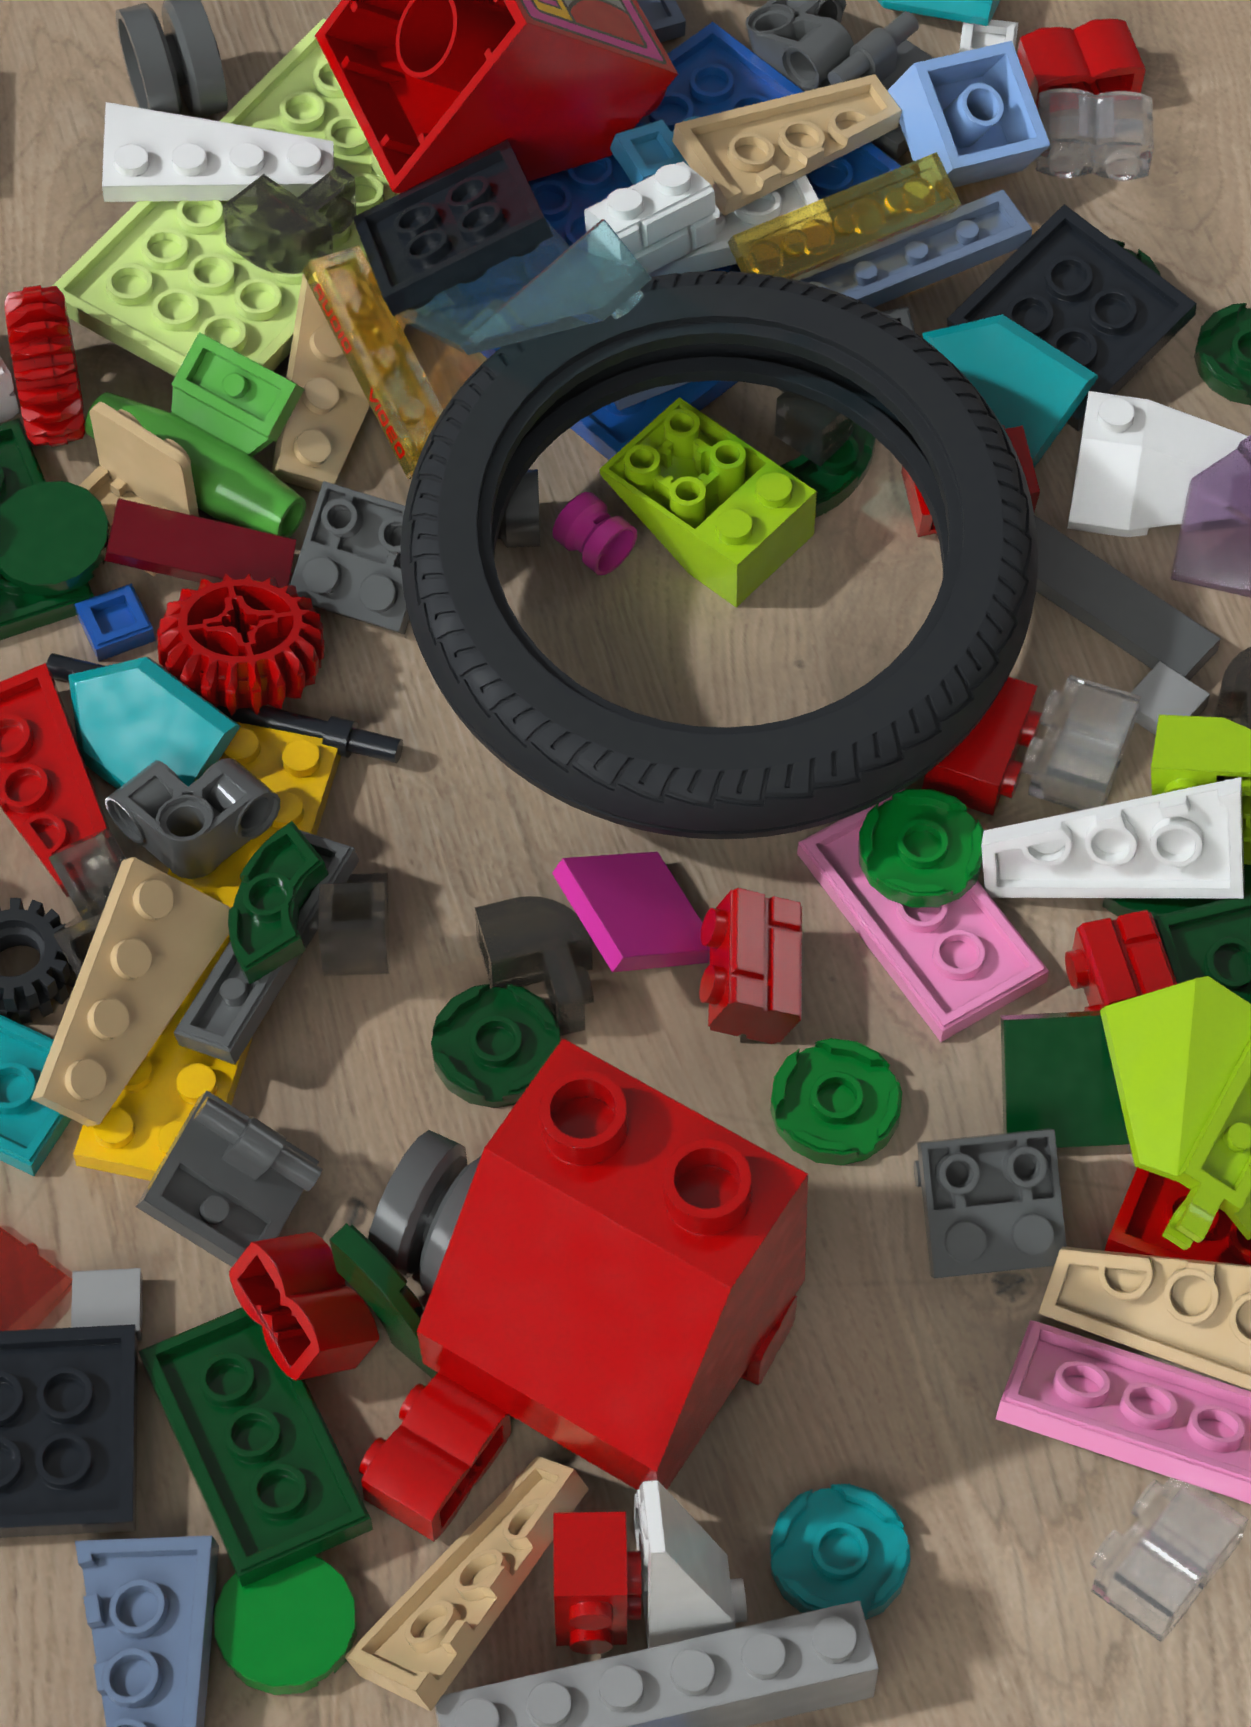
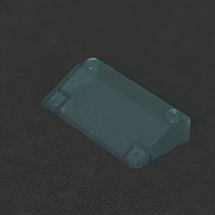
[398,218,652,355]

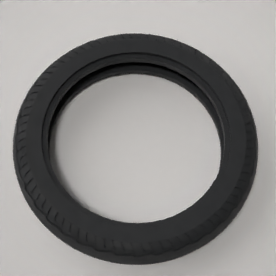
[401,271,1038,839]

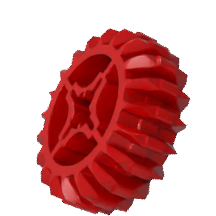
[4,285,85,447]
[157,572,325,716]

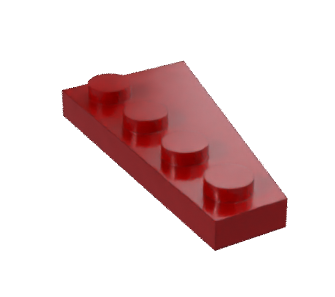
[0,663,122,897]

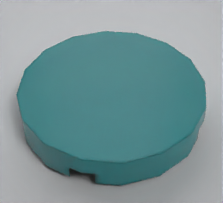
[769,1484,911,1621]

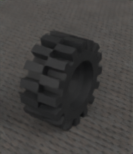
[0,898,77,1024]

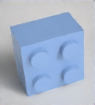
[887,41,1051,192]

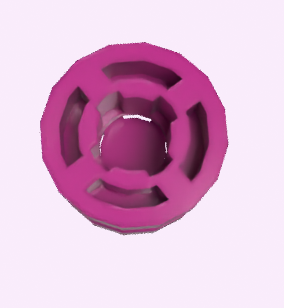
[552,492,637,575]

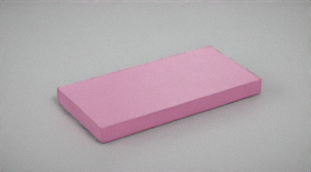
[797,789,1049,1042]
[995,1320,1251,1504]

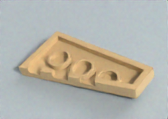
[672,74,902,216]
[271,261,413,492]
[31,857,231,1127]
[1038,1247,1251,1390]
[344,1456,589,1711]

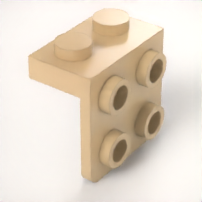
[79,402,199,577]

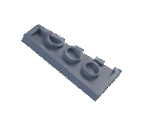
[75,1535,219,1727]

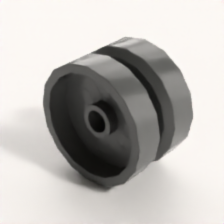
[116,0,228,118]
[368,1130,481,1294]

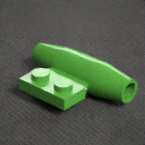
[84,332,306,538]

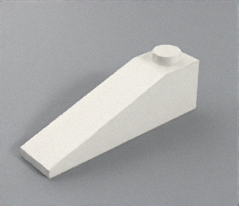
[1067,391,1251,537]
[634,1480,747,1648]

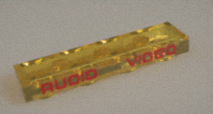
[727,152,961,279]
[302,245,443,480]

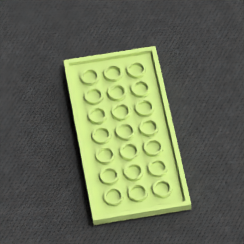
[53,18,398,377]

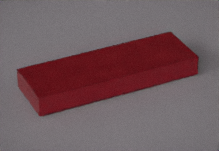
[104,498,297,588]

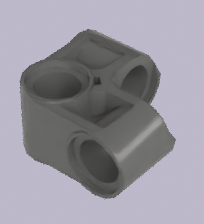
[745,0,854,90]
[105,758,280,879]

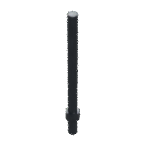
[46,653,403,763]

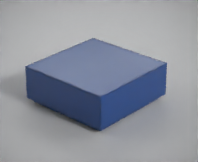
[75,583,156,662]

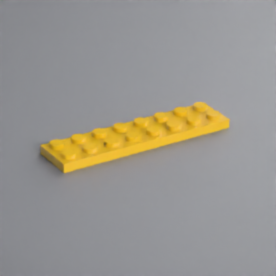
[73,722,341,1181]

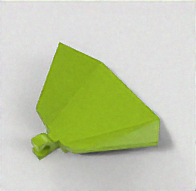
[1100,976,1251,1250]

